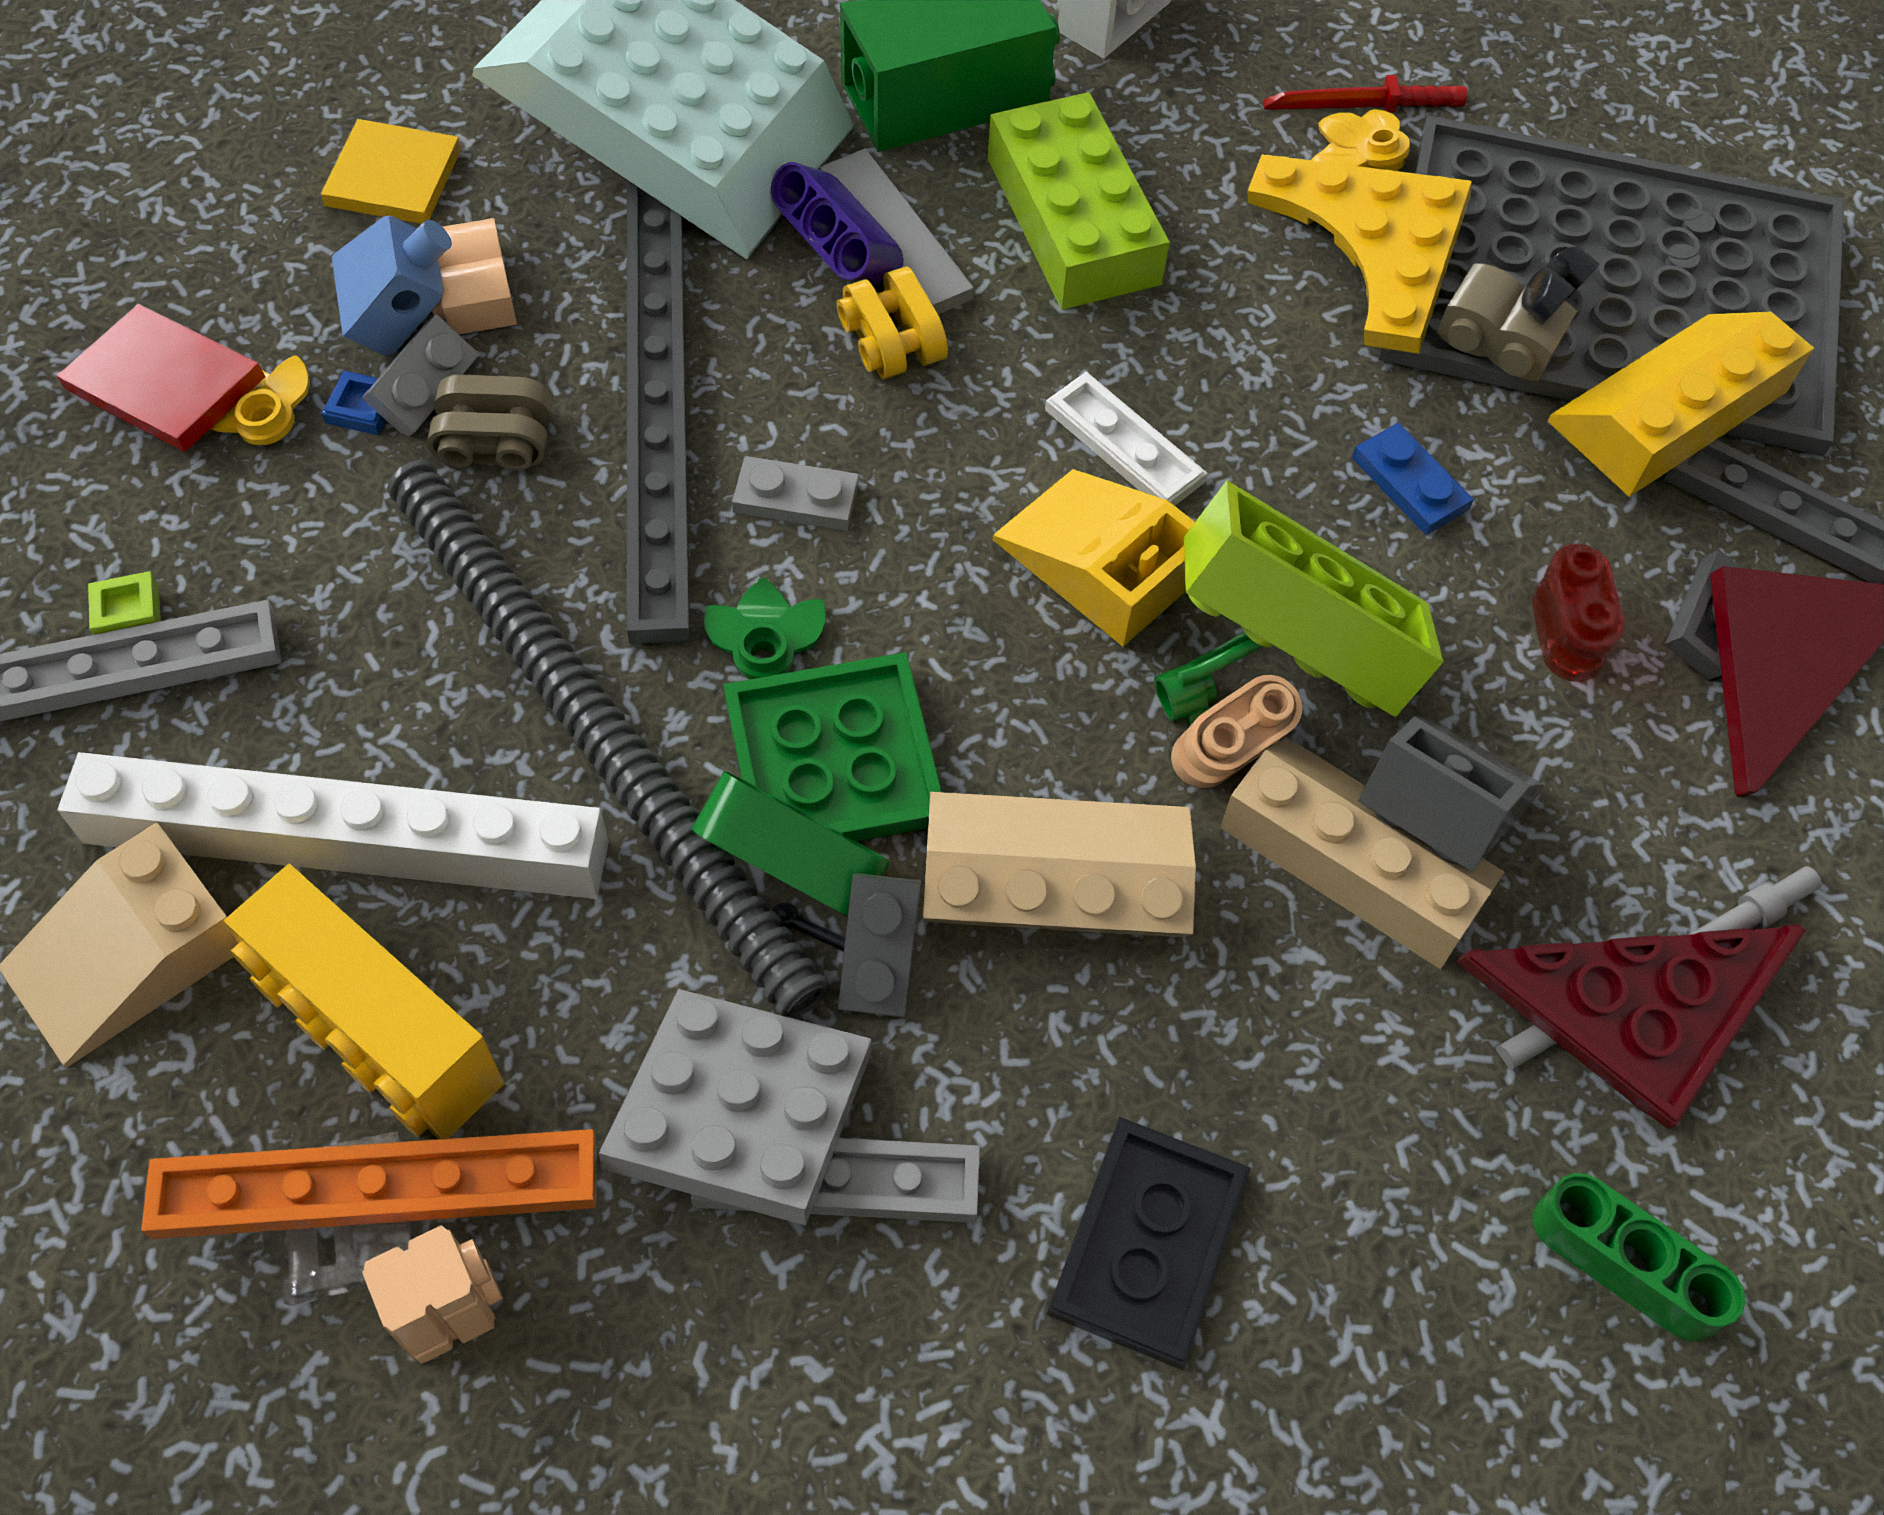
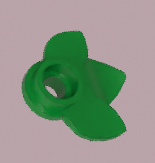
[704,577,826,679]

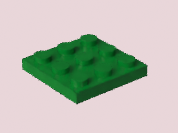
[723,652,942,842]

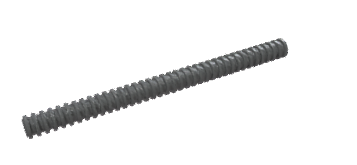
[387,460,829,1018]

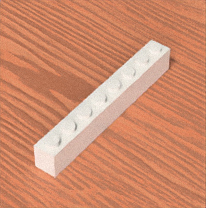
[57,752,609,899]

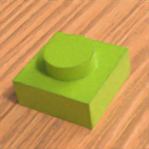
[88,571,161,635]

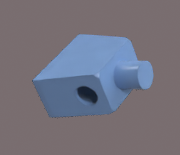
[332,216,452,356]

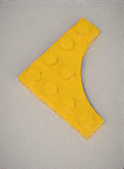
[1247,154,1472,354]

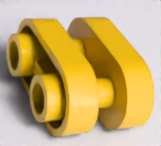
[837,266,948,380]

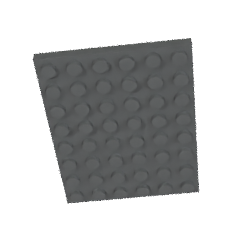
[1378,115,1844,456]

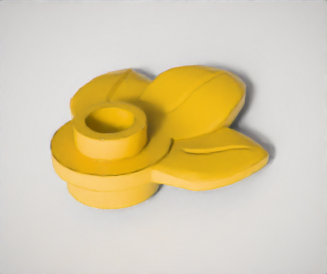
[1311,109,1410,171]
[211,355,310,445]

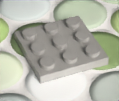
[599,989,871,1226]

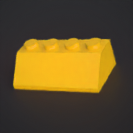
[1548,312,1814,497]

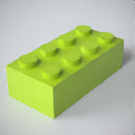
[987,92,1170,310]
[1184,480,1443,717]

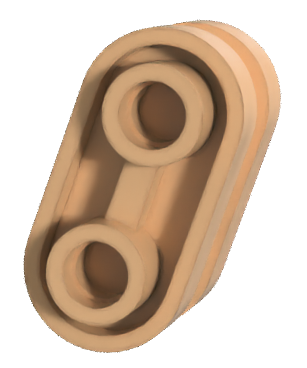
[1171,675,1302,788]

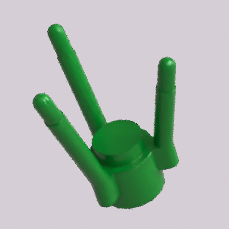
[1154,632,1263,727]

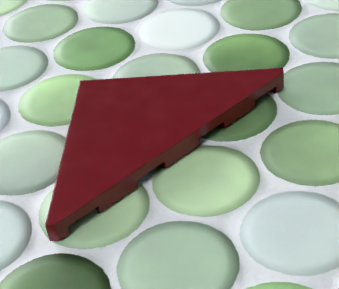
[1710,566,1884,797]
[1456,924,1806,1129]

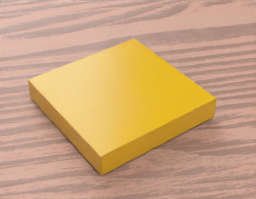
[321,119,461,224]

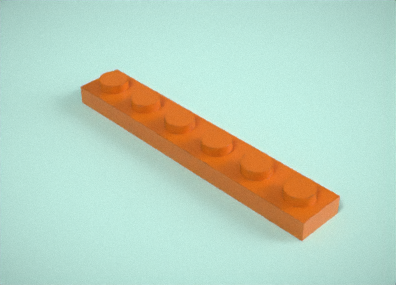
[141,1129,597,1239]

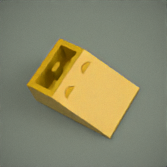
[993,469,1195,647]

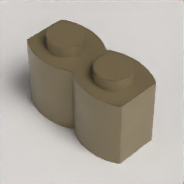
[1436,264,1577,381]

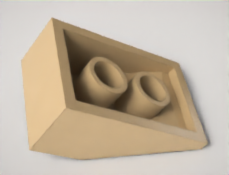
[0,822,238,1068]

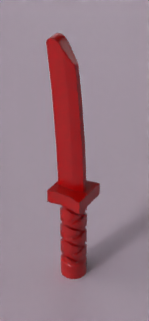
[1262,75,1467,113]

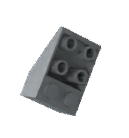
[1358,716,1544,872]

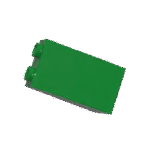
[840,0,1060,152]

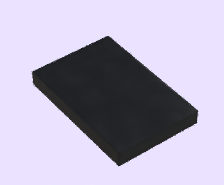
[1046,1116,1251,1370]

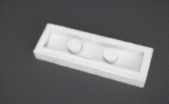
[1045,372,1207,506]

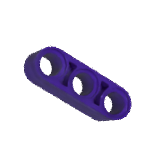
[771,162,904,288]

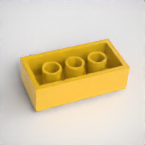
[223,863,505,1139]

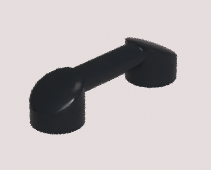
[1522,247,1599,325]

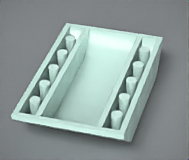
[472,0,854,259]

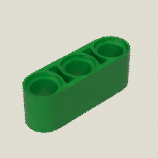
[691,771,891,916]
[1532,1173,1746,1342]

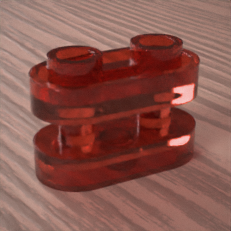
[1532,544,1625,682]

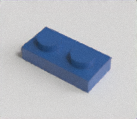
[1352,422,1474,535]

